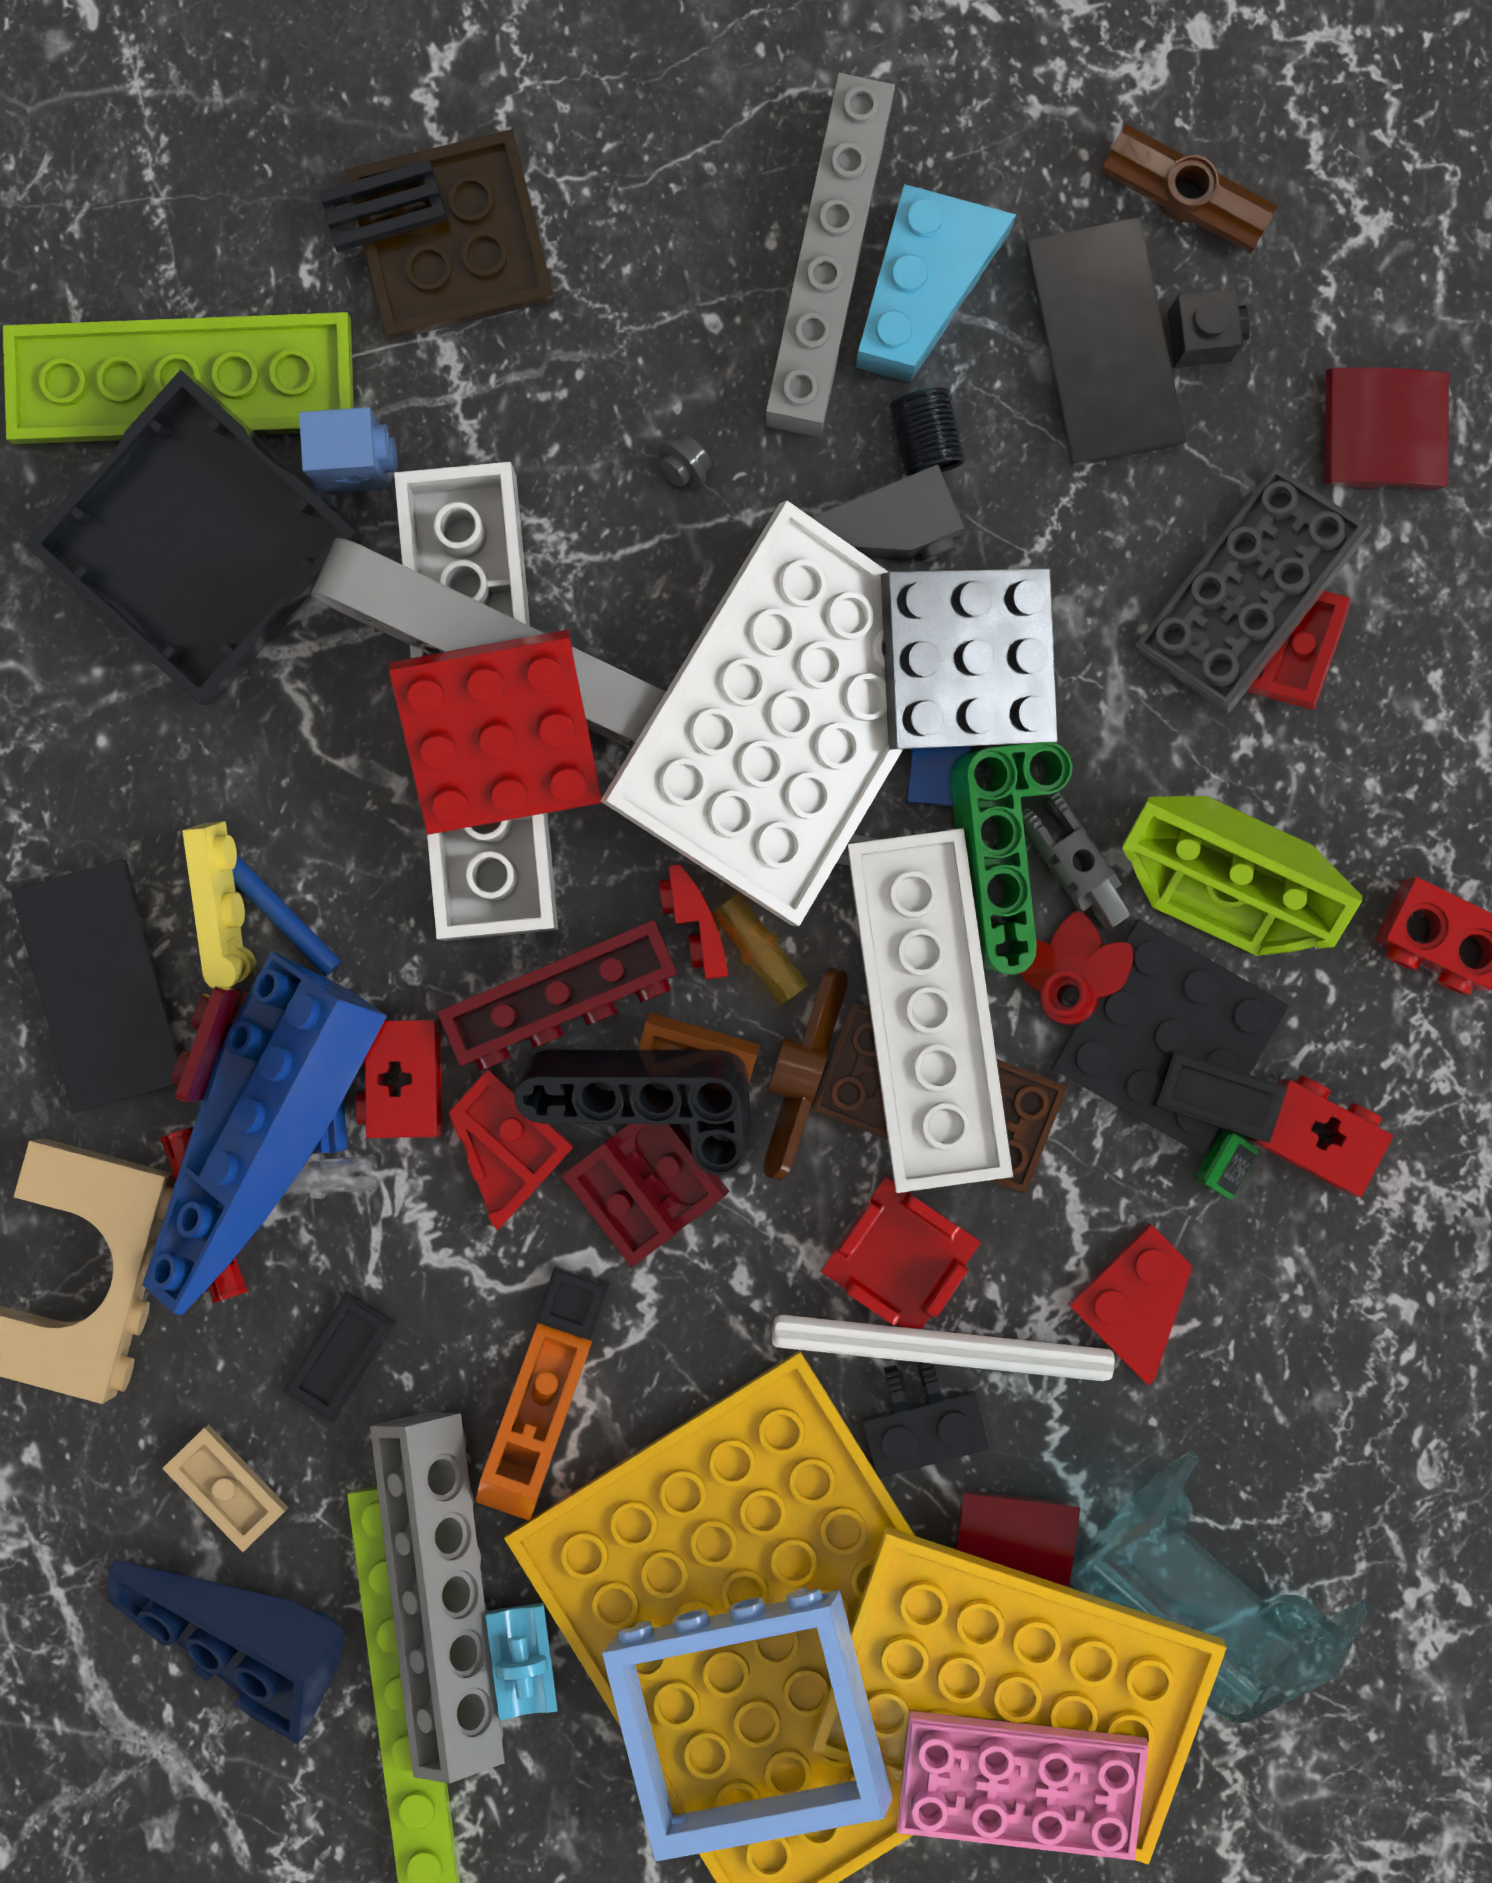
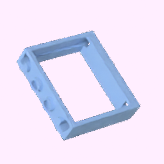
[602,1587,893,1862]

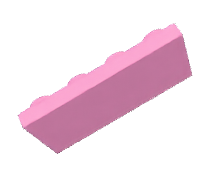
[897,1711,1148,1860]

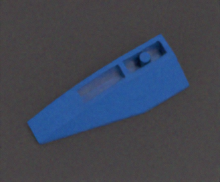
[142,951,387,1315]

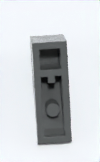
[811,464,965,562]

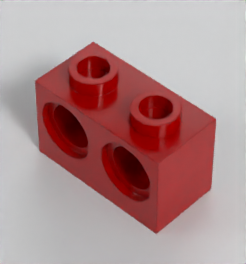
[1373,877,1492,996]

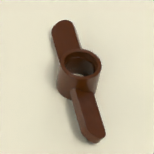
[763,968,848,1181]

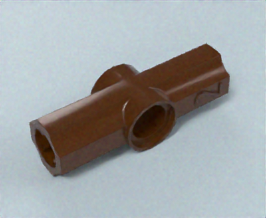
[1100,124,1277,254]

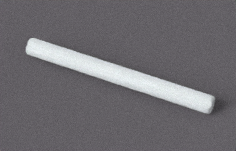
[772,1315,1115,1381]

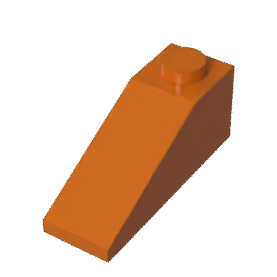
[475,1323,592,1521]

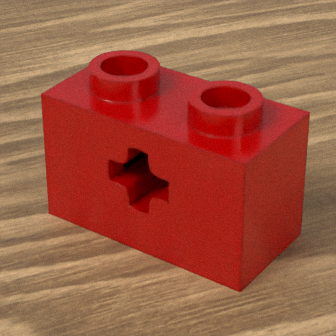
[356,1020,443,1138]
[1247,1075,1394,1197]

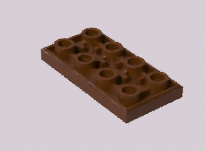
[811,1002,1068,1194]

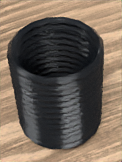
[889,387,966,476]

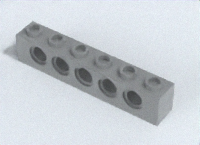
[766,73,895,438]
[370,1412,505,1784]

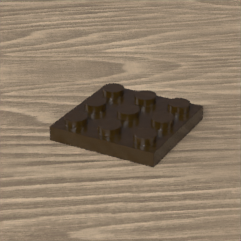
[345,129,555,341]

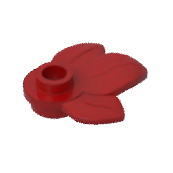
[1020,910,1133,1025]

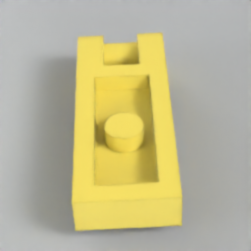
[182,821,256,989]

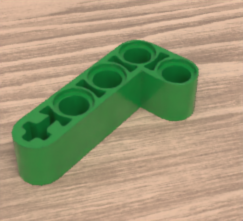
[950,742,1073,975]

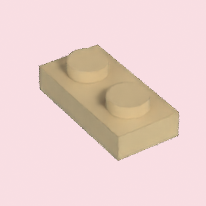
[162,1424,289,1552]

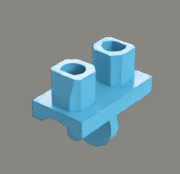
[485,1602,558,1720]

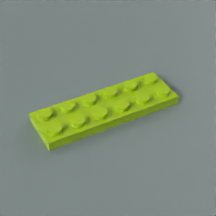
[3,312,354,444]

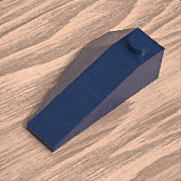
[108,1560,344,1745]

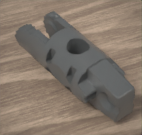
[1022,791,1130,930]

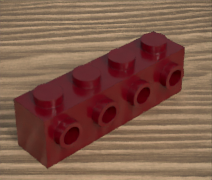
[437,920,679,1072]

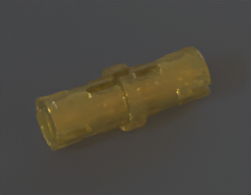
[712,892,809,1006]

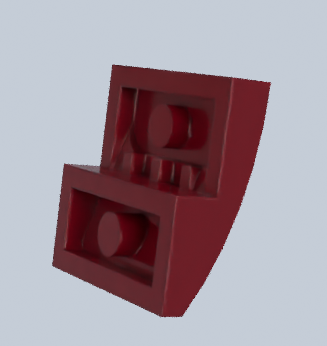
[1325,367,1449,490]
[562,1124,730,1268]
[953,1489,1080,1587]

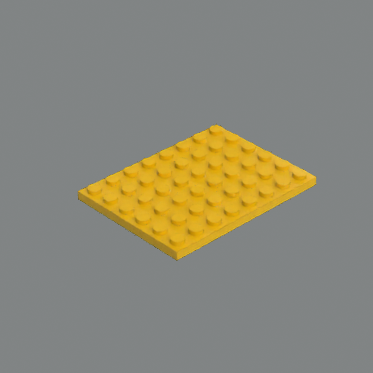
[504,1350,916,1883]

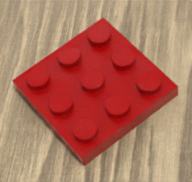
[389,629,602,835]

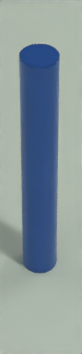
[232,855,342,977]

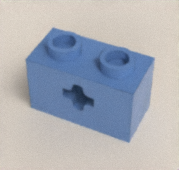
[299,407,398,494]

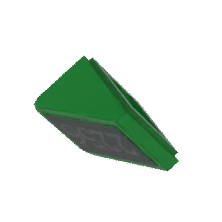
[1195,1131,1258,1199]

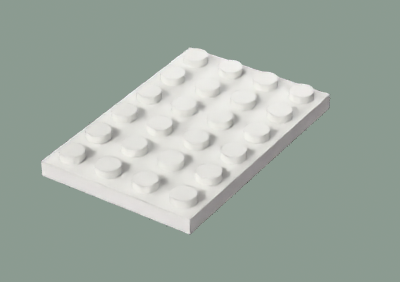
[600,501,903,926]

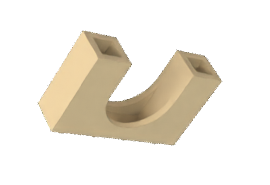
[0,1138,174,1404]

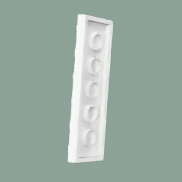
[847,828,1013,1193]

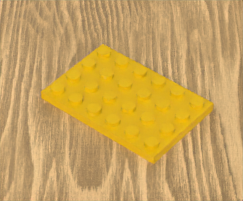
[811,1526,1227,1865]

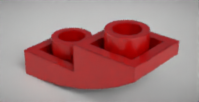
[659,864,729,980]

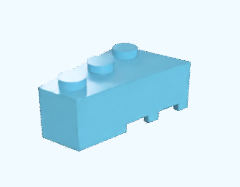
[855,184,1016,383]

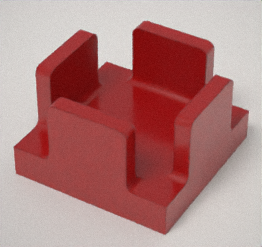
[820,1175,981,1329]

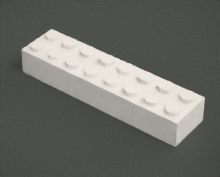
[394,462,558,941]

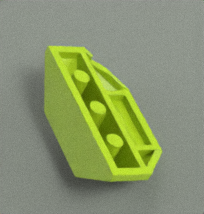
[1122,796,1363,956]

